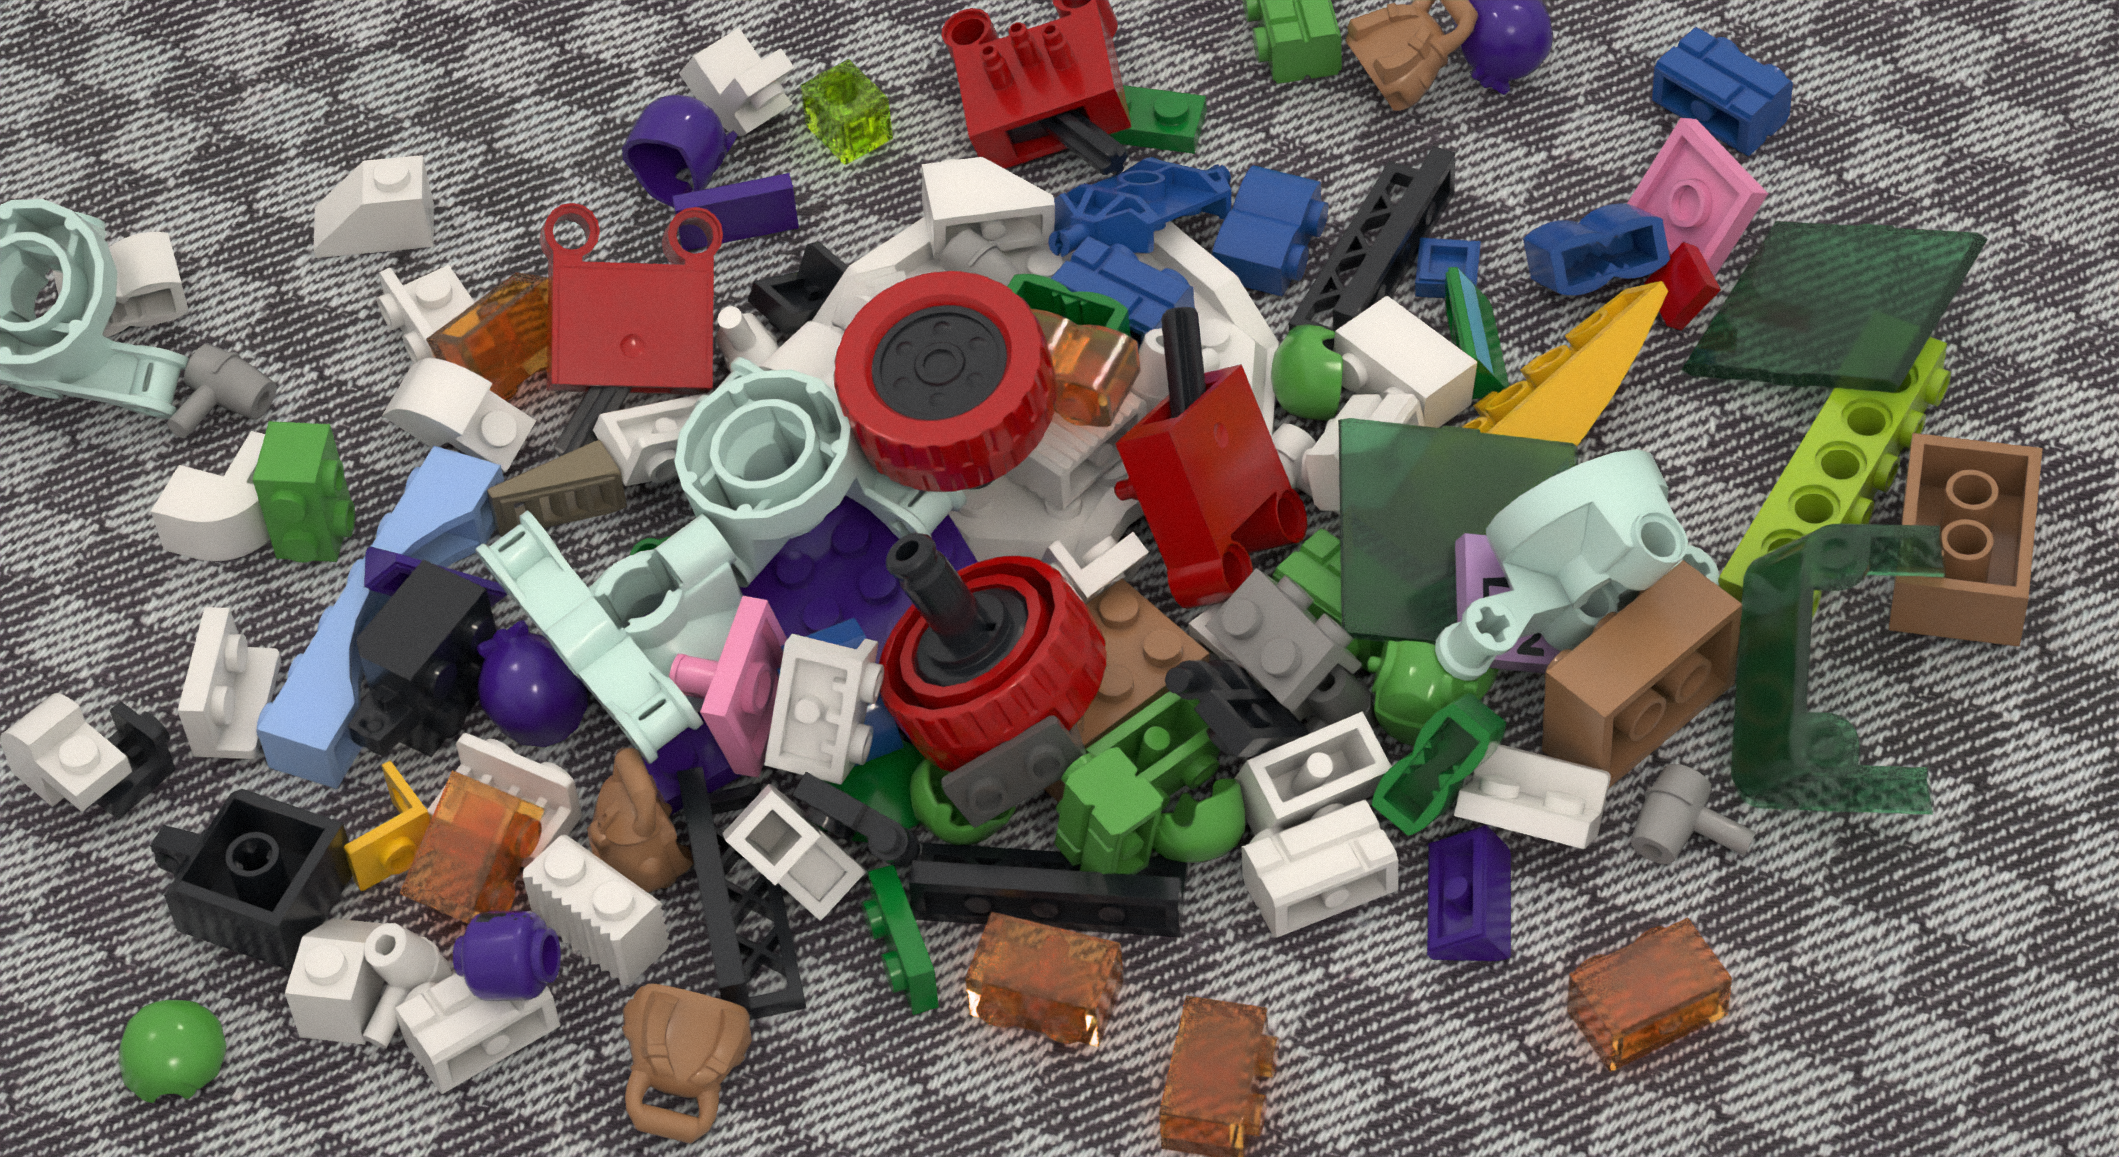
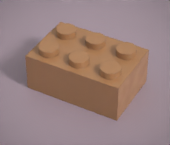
[1889,433,2042,647]
[1542,560,1743,789]
[1044,578,1210,803]

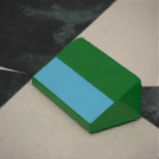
[1445,267,1509,399]

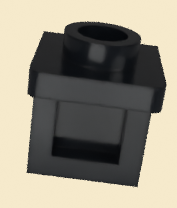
[748,242,849,334]
[95,701,176,820]

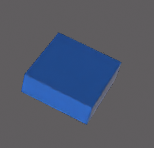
[1415,238,1481,298]

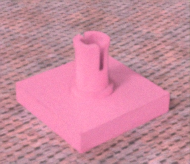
[1627,118,1768,277]
[669,596,787,778]

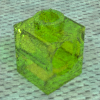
[800,59,893,165]

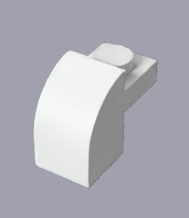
[679,28,794,136]
[382,358,536,473]
[151,431,270,561]
[0,693,132,812]
[723,784,866,921]

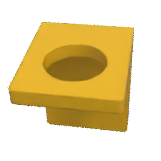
[344,760,438,891]

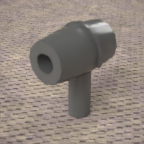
[1304,663,1378,733]

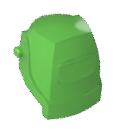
[1367,639,1499,746]

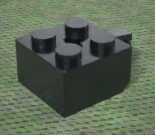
[348,559,497,758]
[150,788,352,971]

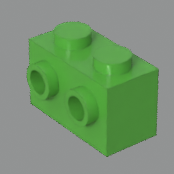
[253,421,355,562]
[1085,691,1220,812]

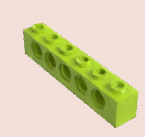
[1718,317,1951,646]

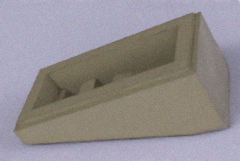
[487,440,627,537]

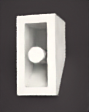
[314,155,434,258]
[922,157,1055,259]
[285,918,384,1045]

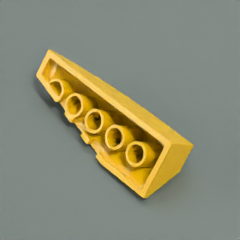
[1349,281,1668,567]

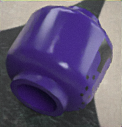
[453,911,561,1001]

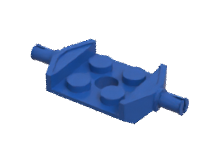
[1048,157,1232,257]

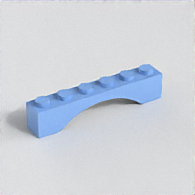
[256,446,504,789]

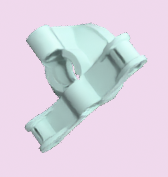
[0,199,189,419]
[674,357,967,587]
[1435,449,1720,681]
[475,510,743,764]

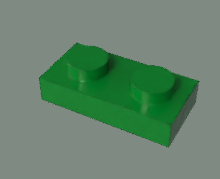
[1109,85,1207,154]
[861,864,939,1015]

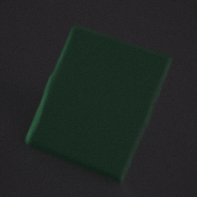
[1681,221,1988,393]
[1338,418,1578,645]

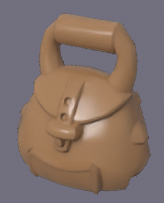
[1345,0,1478,111]
[587,747,694,893]
[621,984,752,1144]

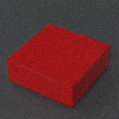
[1644,242,1721,331]

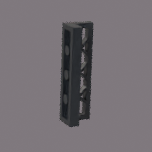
[1288,146,1455,350]
[677,766,806,1020]
[909,843,1188,938]

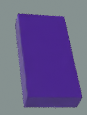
[672,173,799,251]

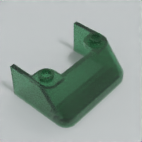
[1731,524,1946,815]

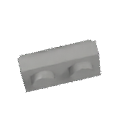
[1205,568,1362,712]

